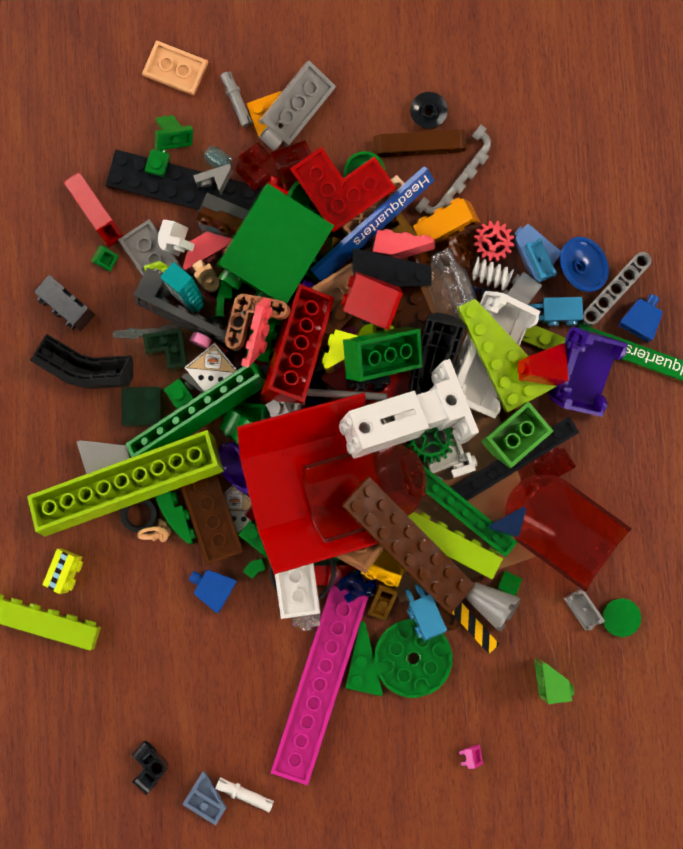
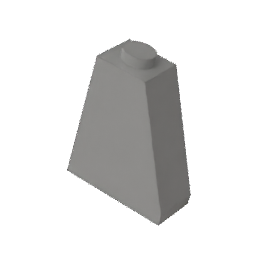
[77,440,131,474]

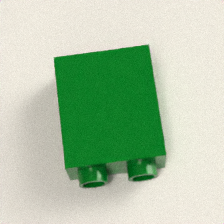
[216,183,334,309]

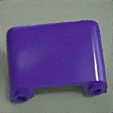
[548,327,628,417]

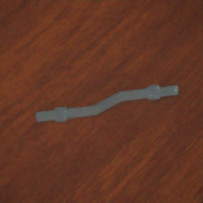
[113,316,228,339]

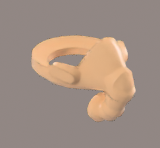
[138,519,171,542]

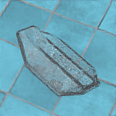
[429,248,477,322]

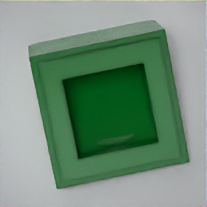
[91,245,119,272]
[497,571,522,596]

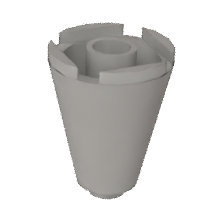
[466,582,521,632]

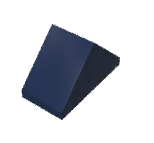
[487,506,526,537]

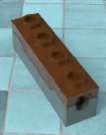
[196,193,249,236]

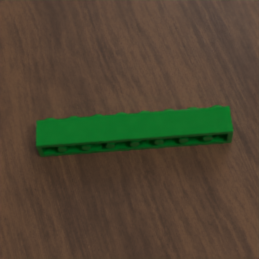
[125,362,266,458]

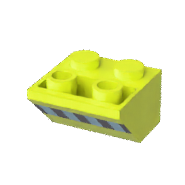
[322,329,358,373]
[43,548,83,594]

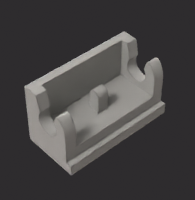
[563,588,605,631]

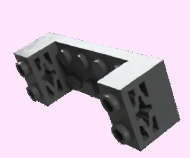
[134,268,253,354]

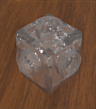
[292,602,320,631]

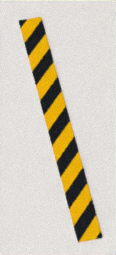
[452,602,499,654]

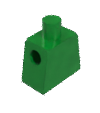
[164,378,194,409]

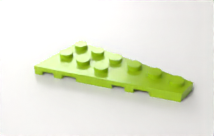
[457,299,557,412]

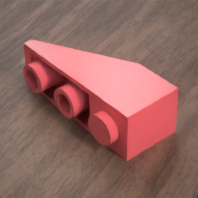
[373,229,435,259]

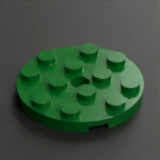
[374,619,453,698]

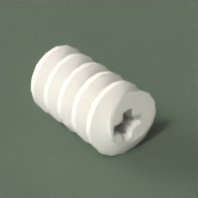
[472,257,514,291]

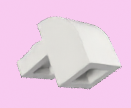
[158,220,195,256]

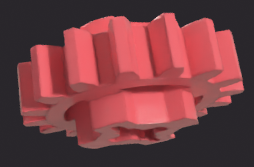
[473,221,514,263]

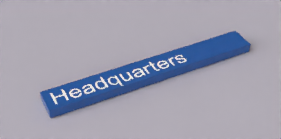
[310,166,435,282]

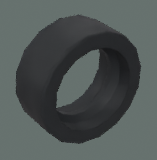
[120,499,158,533]

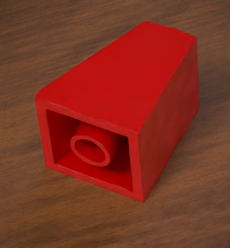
[340,272,403,330]

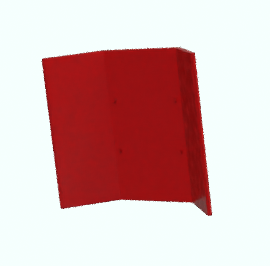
[237,392,378,575]

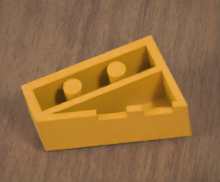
[413,198,480,244]

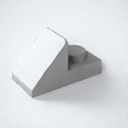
[193,164,233,195]

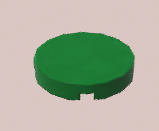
[602,598,641,637]

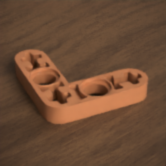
[225,294,290,351]

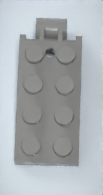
[258,61,336,151]

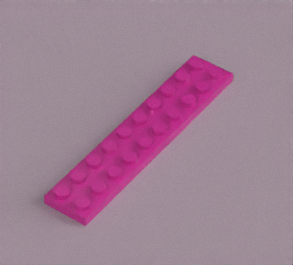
[271,585,368,786]

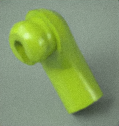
[144,261,169,273]

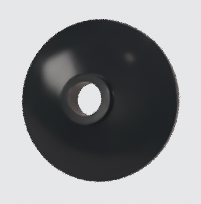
[410,92,448,129]

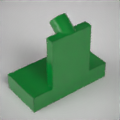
[155,115,193,151]

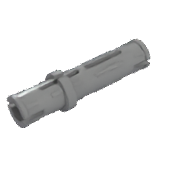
[220,71,253,128]

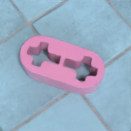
[189,332,212,349]

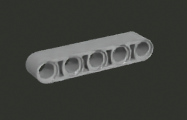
[581,252,651,327]

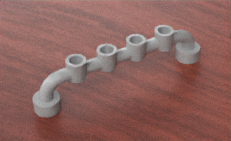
[415,124,491,214]

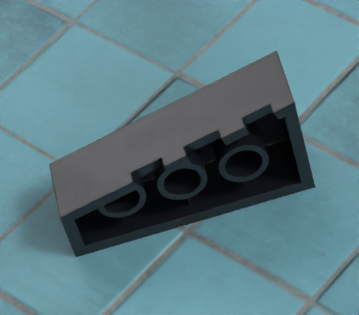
[352,248,432,288]

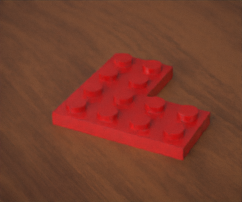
[290,146,397,233]

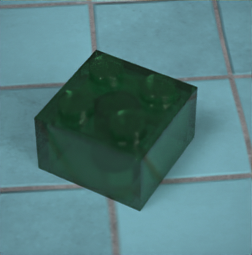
[121,386,164,428]

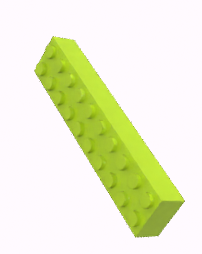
[27,430,224,537]

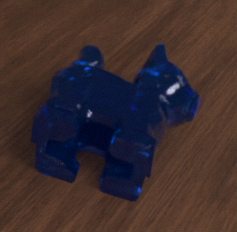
[337,569,377,603]

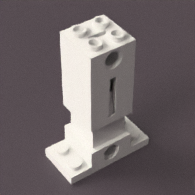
[339,359,479,459]

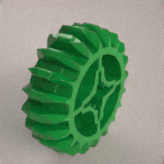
[405,427,456,464]

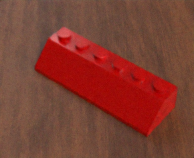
[261,283,334,404]

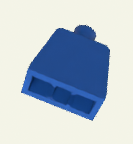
[617,294,663,343]
[188,569,238,613]

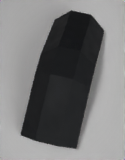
[409,312,466,395]
[30,334,133,389]

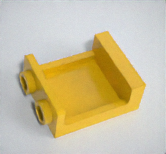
[361,550,404,587]

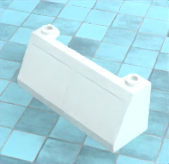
[453,291,541,419]

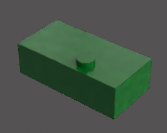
[343,326,423,382]

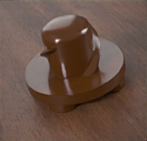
[440,232,476,269]

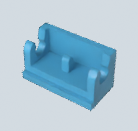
[524,238,557,282]

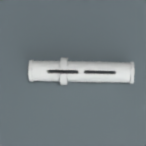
[215,777,274,813]

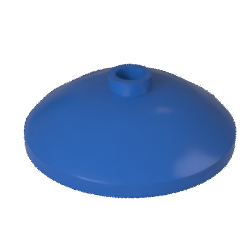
[560,237,609,292]

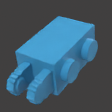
[528,297,583,327]
[404,584,447,642]

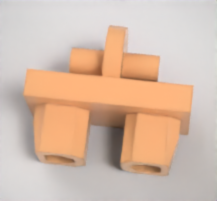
[192,260,220,292]

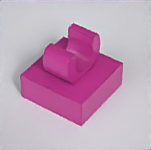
[459,744,483,769]

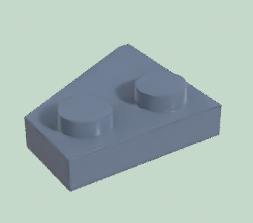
[182,770,227,826]

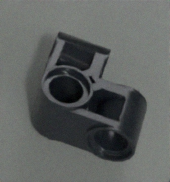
[131,740,169,795]

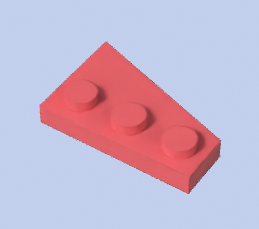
[241,297,272,367]

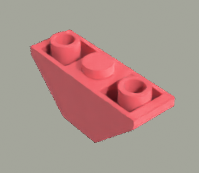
[183,232,232,274]

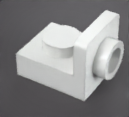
[450,452,478,479]

